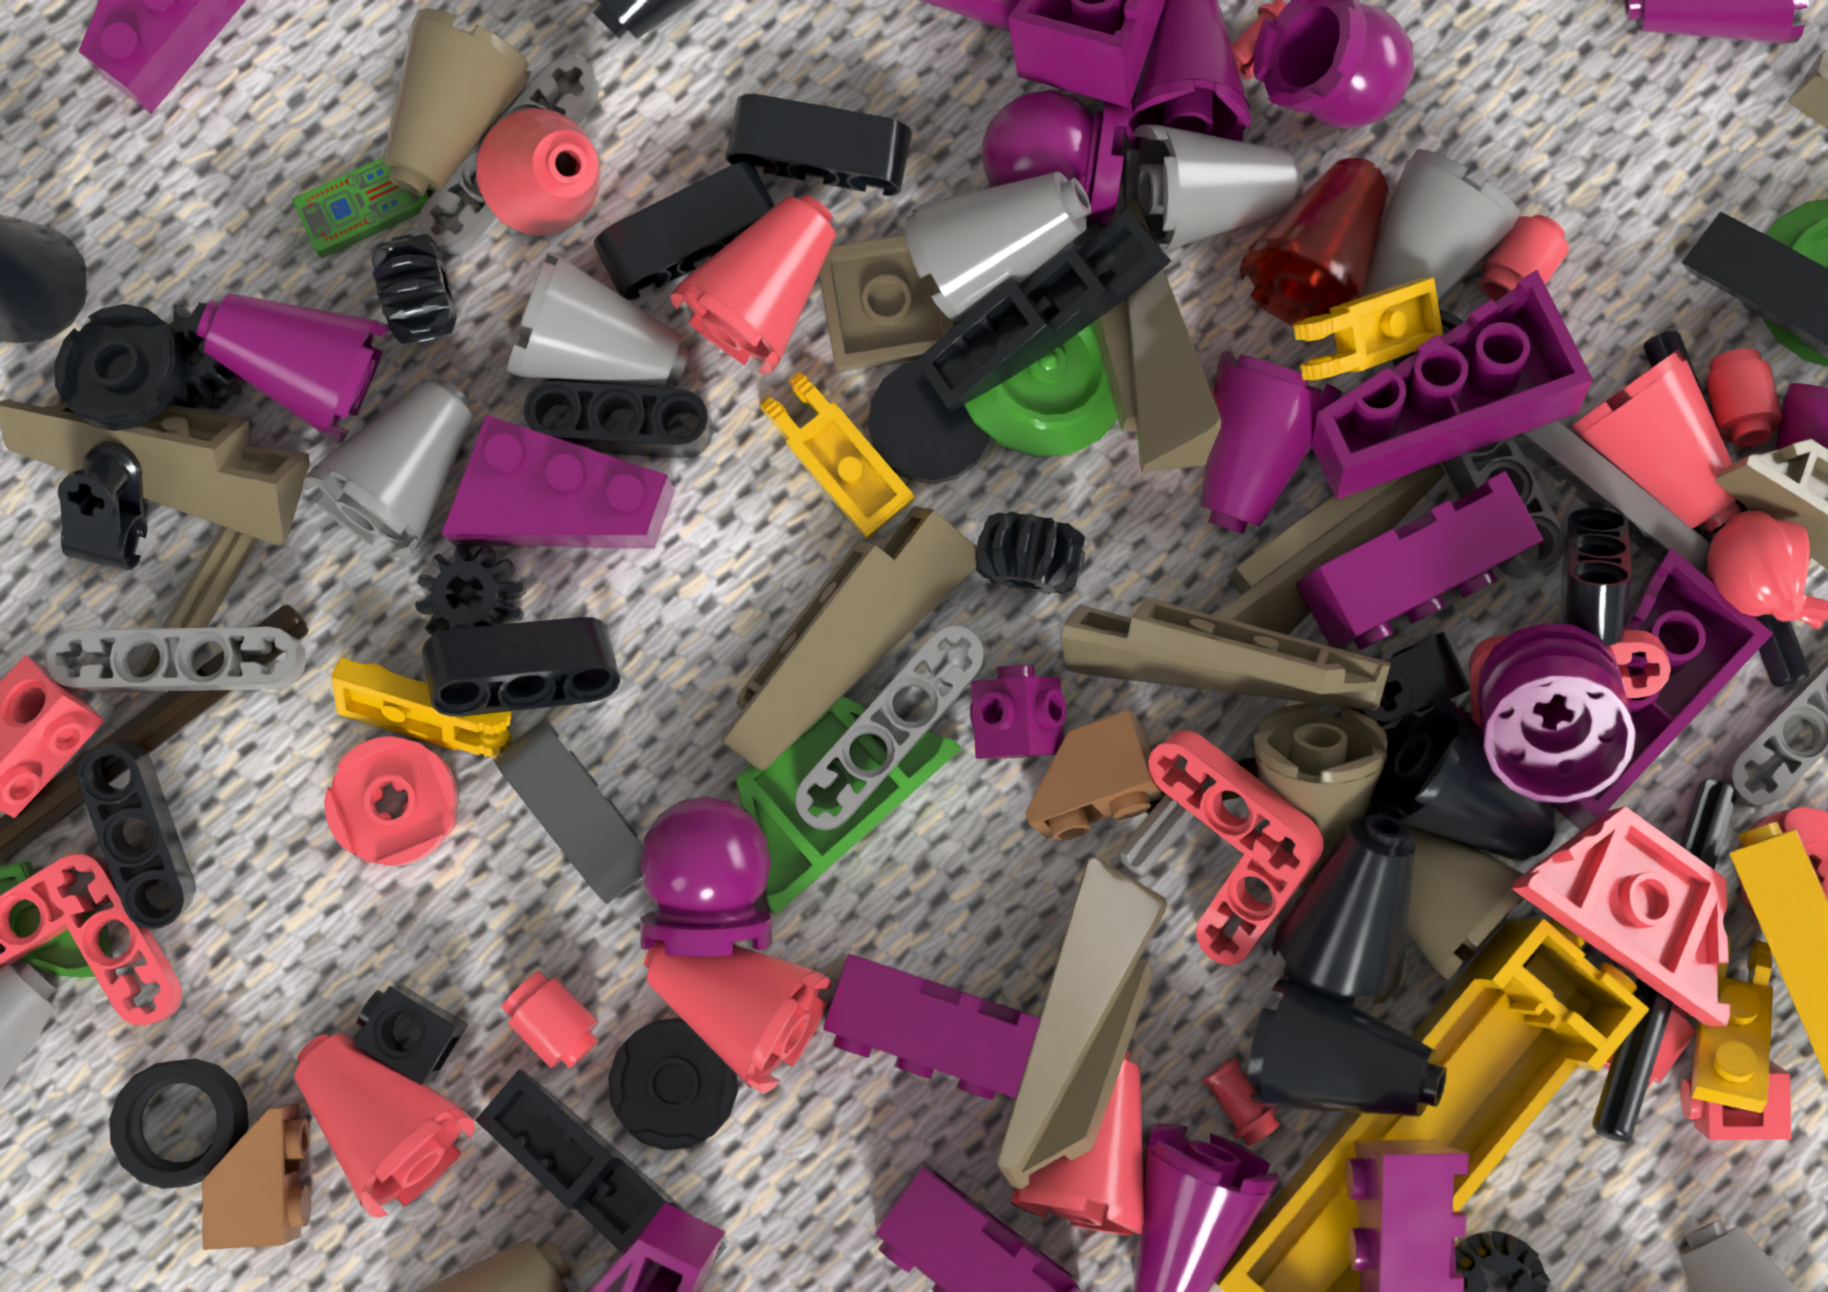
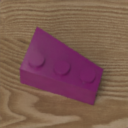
[1345,1140,1469,1292]

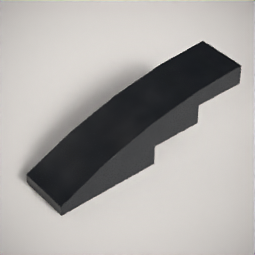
[915,208,1172,411]
[1682,211,1828,358]
[475,1069,727,1263]

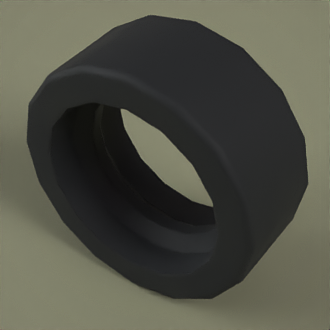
[109,1058,249,1189]

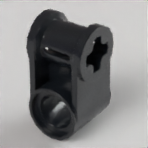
[57,442,148,570]
[1340,631,1470,727]

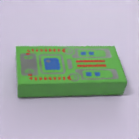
[292,157,430,259]

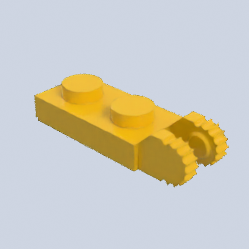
[1293,277,1443,381]
[758,371,915,540]
[331,657,512,758]
[1691,935,1773,1113]

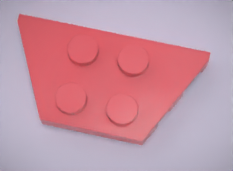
[1512,806,1730,1027]

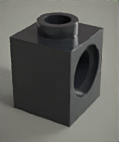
[354,985,469,1085]

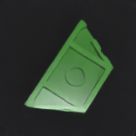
[735,696,962,915]

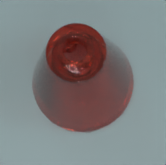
[1239,158,1389,326]

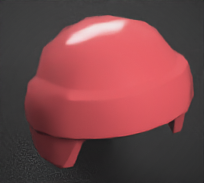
[1707,510,1828,629]

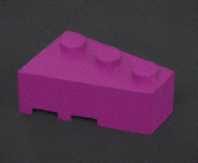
[79,0,246,114]
[441,415,675,548]
[1296,471,1544,651]
[823,953,1041,1100]
[875,1161,1086,1292]
[584,1203,726,1292]

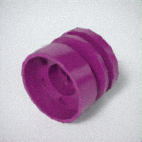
[1477,623,1636,803]

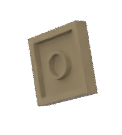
[819,234,955,373]

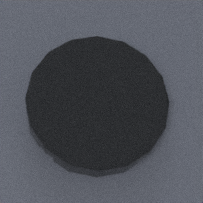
[54,304,185,431]
[868,361,990,485]
[608,1018,739,1150]

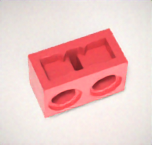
[0,654,105,818]

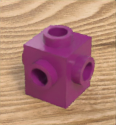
[970,665,1066,759]

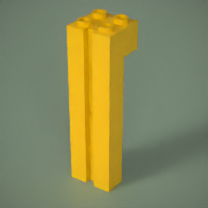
[1215,918,1649,1292]

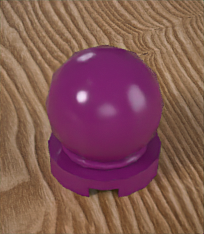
[1253,0,1414,129]
[981,89,1130,226]
[640,796,772,957]

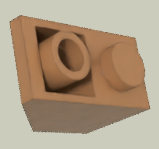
[1025,709,1166,841]
[202,1104,311,1250]

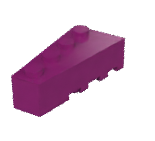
[1008,0,1166,108]
[1311,270,1593,500]
[1549,547,1774,831]

